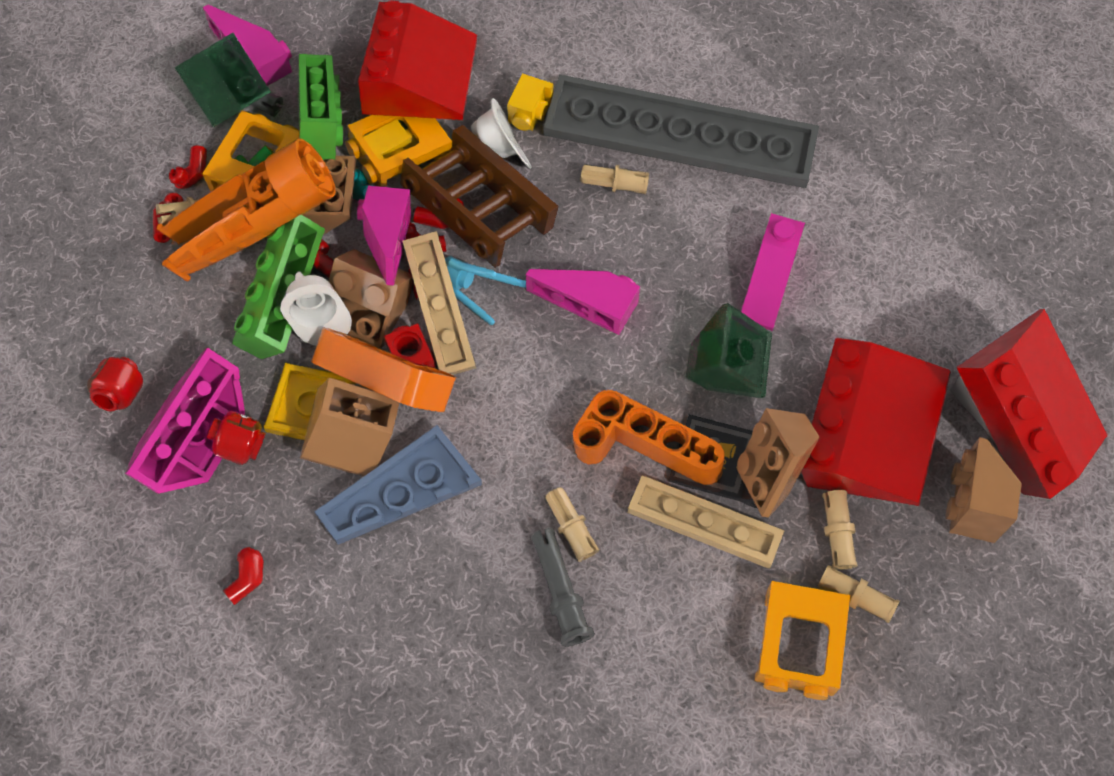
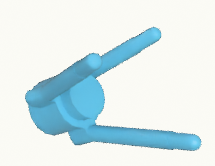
[445,256,526,325]

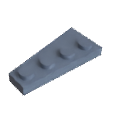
[314,425,482,545]

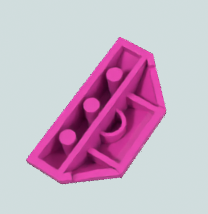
[125,347,245,494]

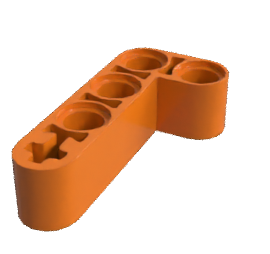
[311,327,456,412]
[573,390,724,485]

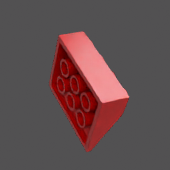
[358,1,477,120]
[956,309,1107,499]
[801,338,951,506]

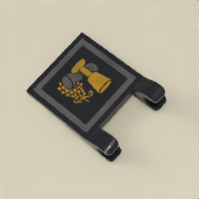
[669,414,758,509]

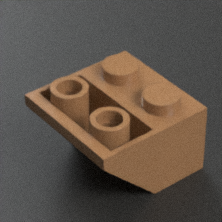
[303,156,356,235]
[329,249,414,349]
[300,378,399,477]
[736,408,819,517]
[945,437,1022,543]

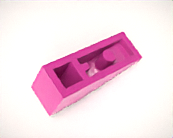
[203,4,292,89]
[357,185,411,286]
[739,213,805,331]
[526,269,640,335]

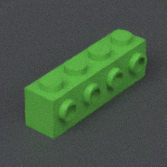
[298,54,343,160]
[232,215,325,359]

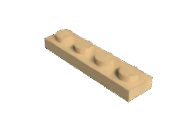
[402,231,476,375]
[627,475,784,569]

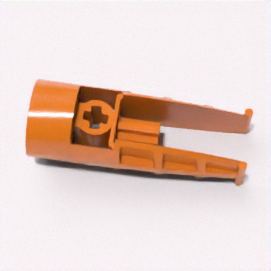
[157,139,336,282]

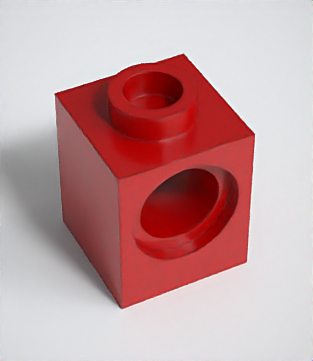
[384,323,435,368]

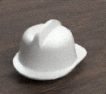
[471,98,532,169]
[280,271,352,346]

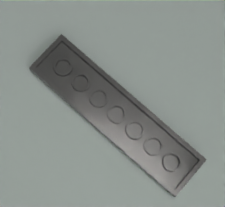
[543,74,819,188]

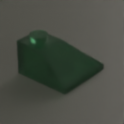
[686,303,772,398]

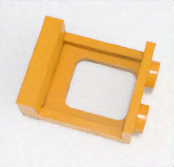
[202,110,299,191]
[345,115,452,187]
[754,581,850,700]

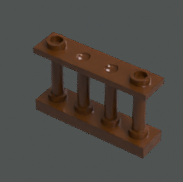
[400,125,559,268]

